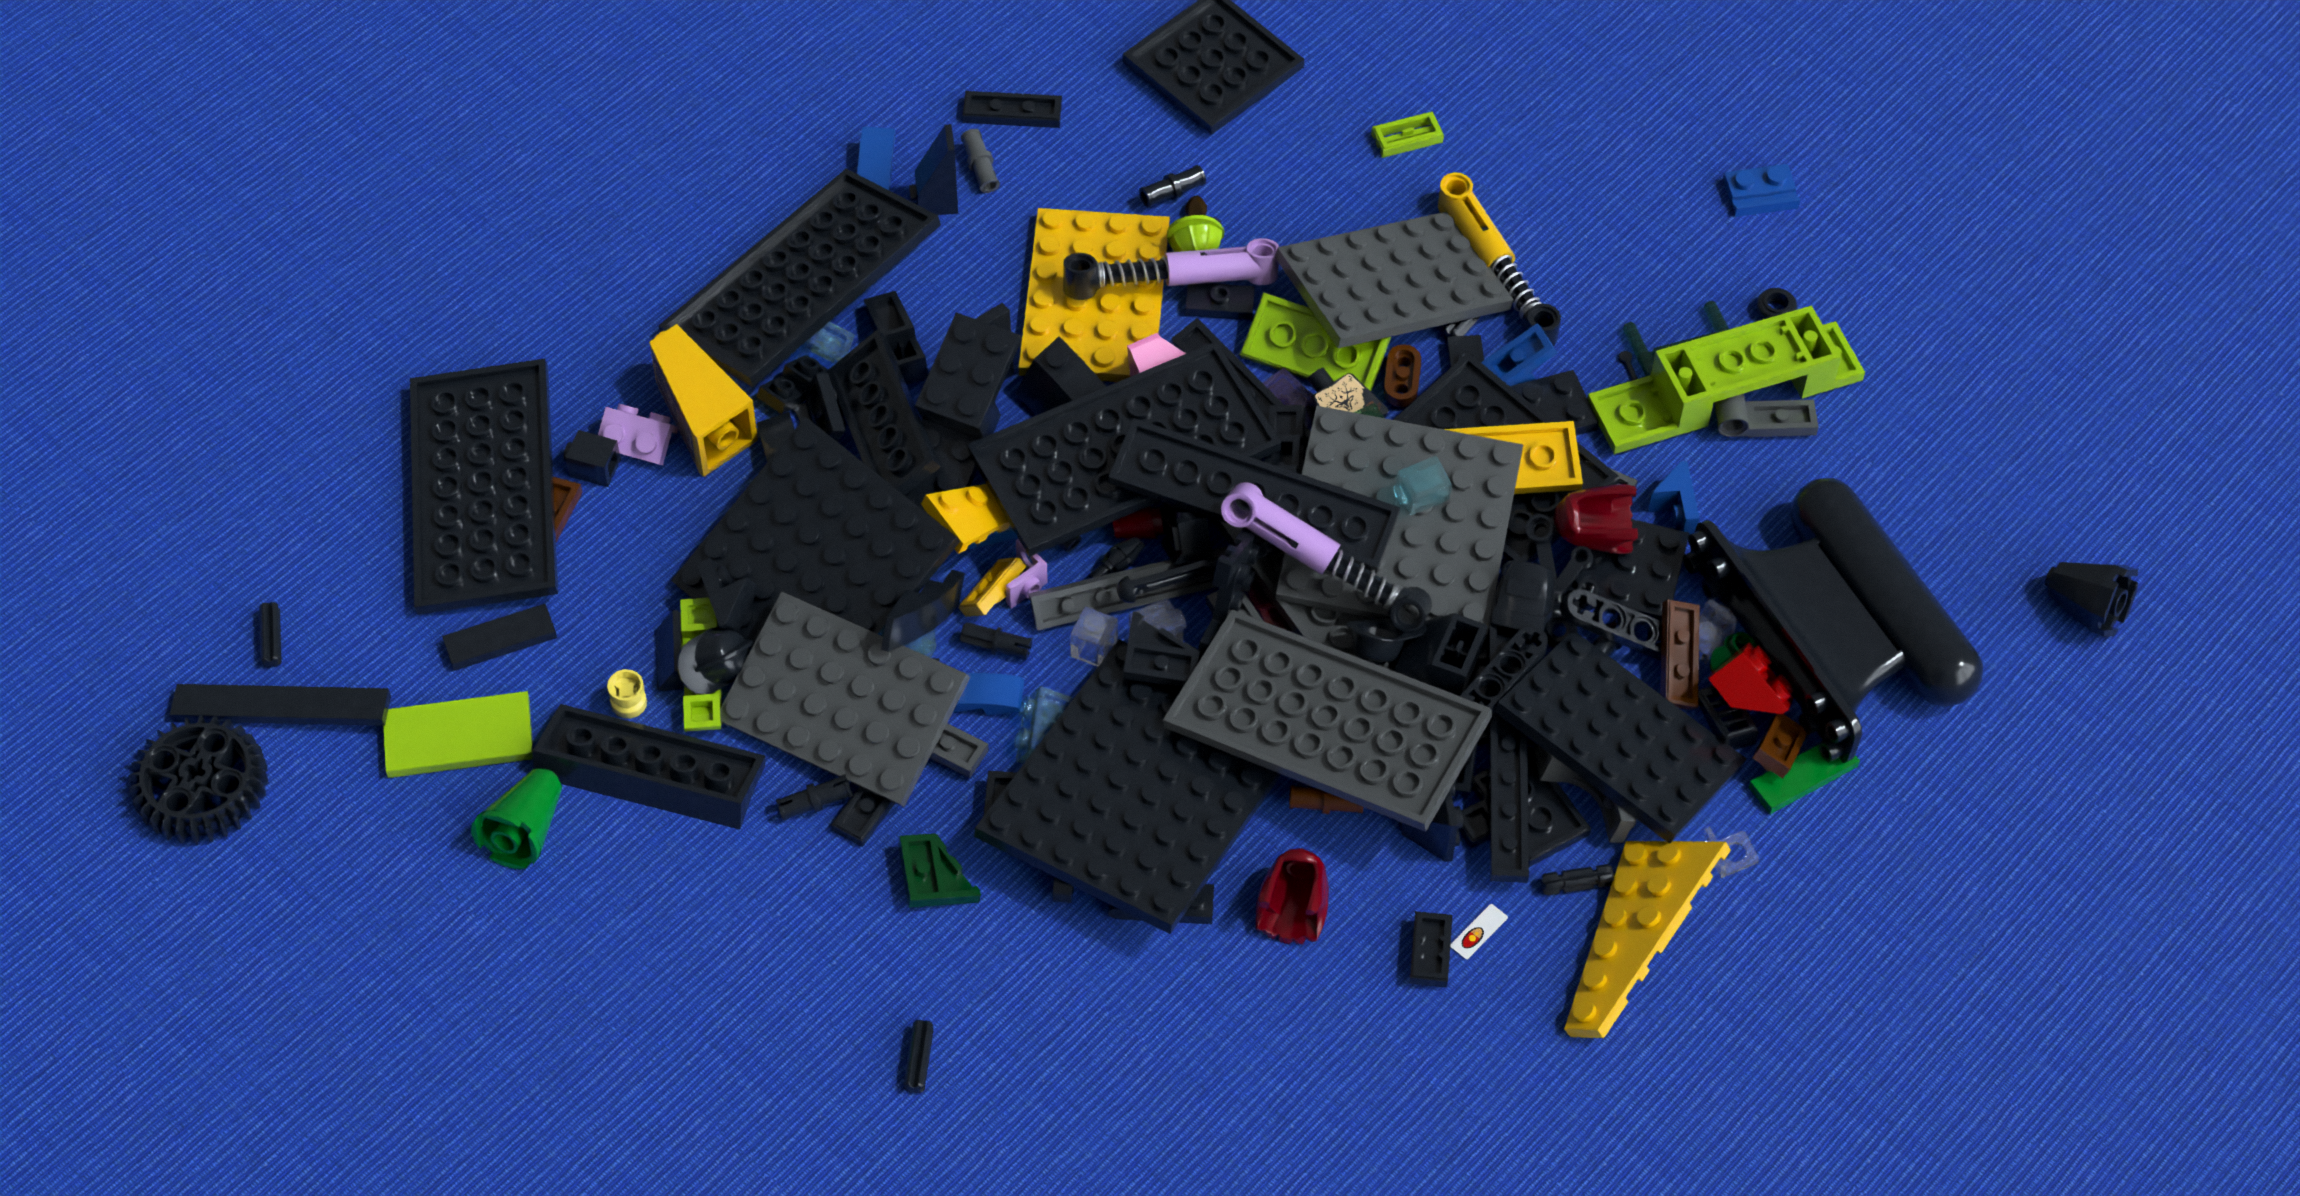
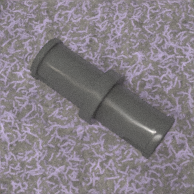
[961,129,1000,193]

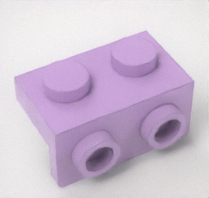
[598,404,678,465]

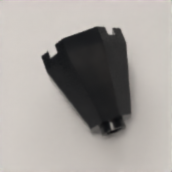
[2045,562,2138,637]

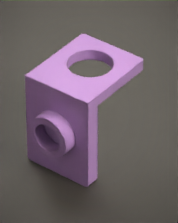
[1006,539,1048,608]

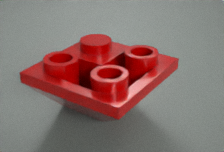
[1708,642,1794,714]

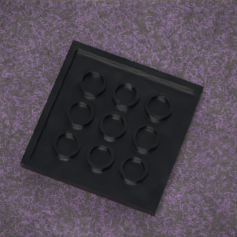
[1123,0,1304,135]

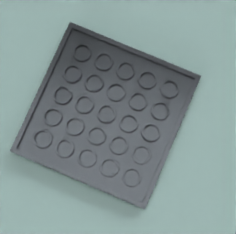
[1276,406,1523,640]

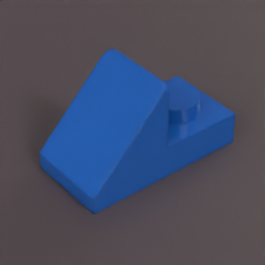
[1482,323,1557,386]
[1648,461,1700,535]

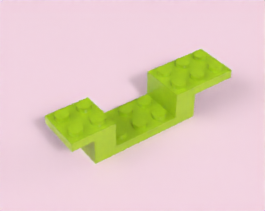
[1587,305,1865,454]

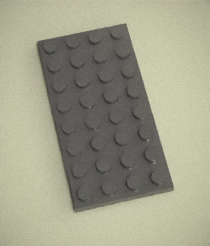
[1163,610,1492,832]

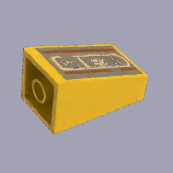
[649,324,758,477]

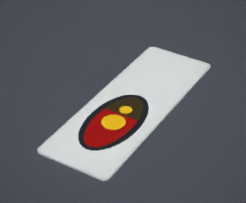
[1450,904,1508,959]

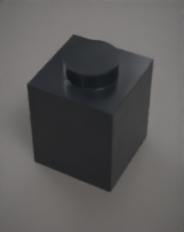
[563,430,621,487]

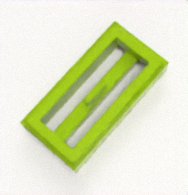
[1371,111,1444,158]

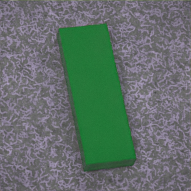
[1748,745,1860,814]

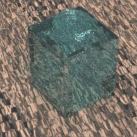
[1393,455,1452,515]

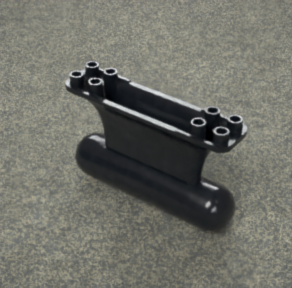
[1683,478,1983,763]

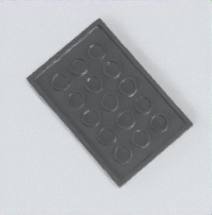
[1275,212,1514,348]
[720,591,970,807]

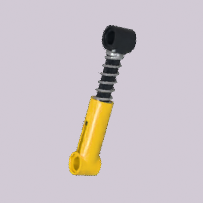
[1438,172,1561,346]

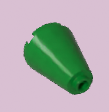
[471,769,562,870]

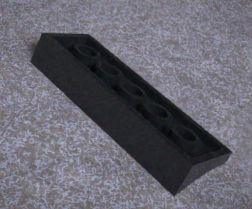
[533,704,766,830]

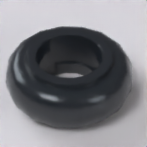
[1756,288,1798,319]

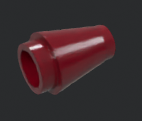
[1113,505,1165,539]

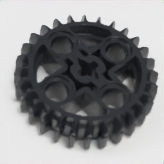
[129,715,269,844]

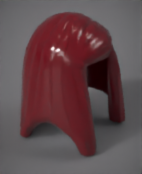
[1553,484,1638,554]
[1256,848,1329,944]

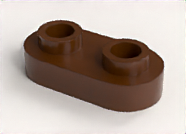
[1384,344,1421,407]

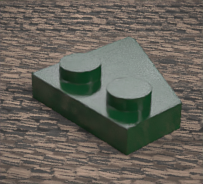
[898,833,981,908]

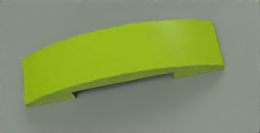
[680,598,722,732]

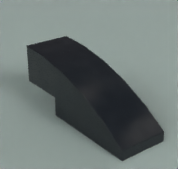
[863,291,928,385]

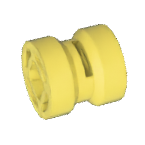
[607,669,647,719]

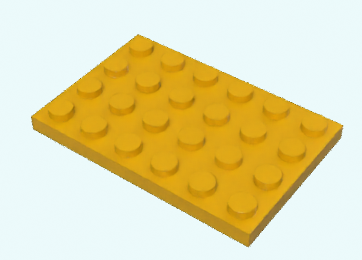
[1019,208,1170,382]

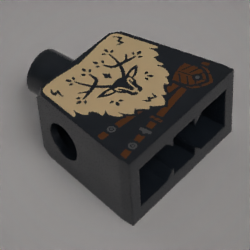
[1306,367,1389,423]

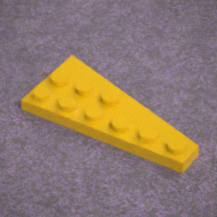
[1564,841,1731,1038]

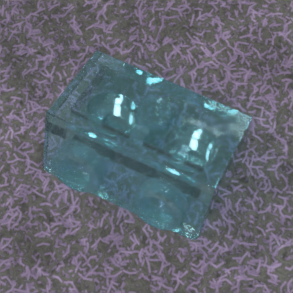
[1014,686,1074,764]

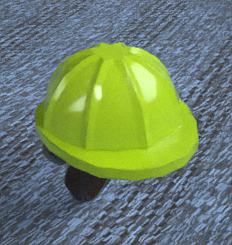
[1167,195,1225,252]

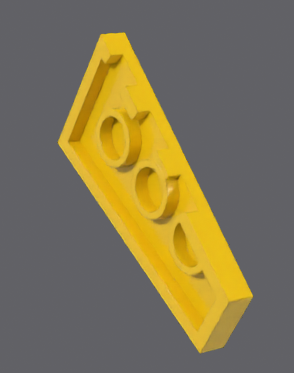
[921,484,1010,554]

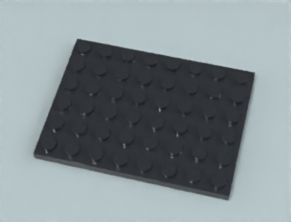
[974,639,1282,934]

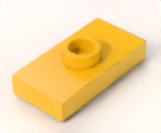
[959,558,1027,617]

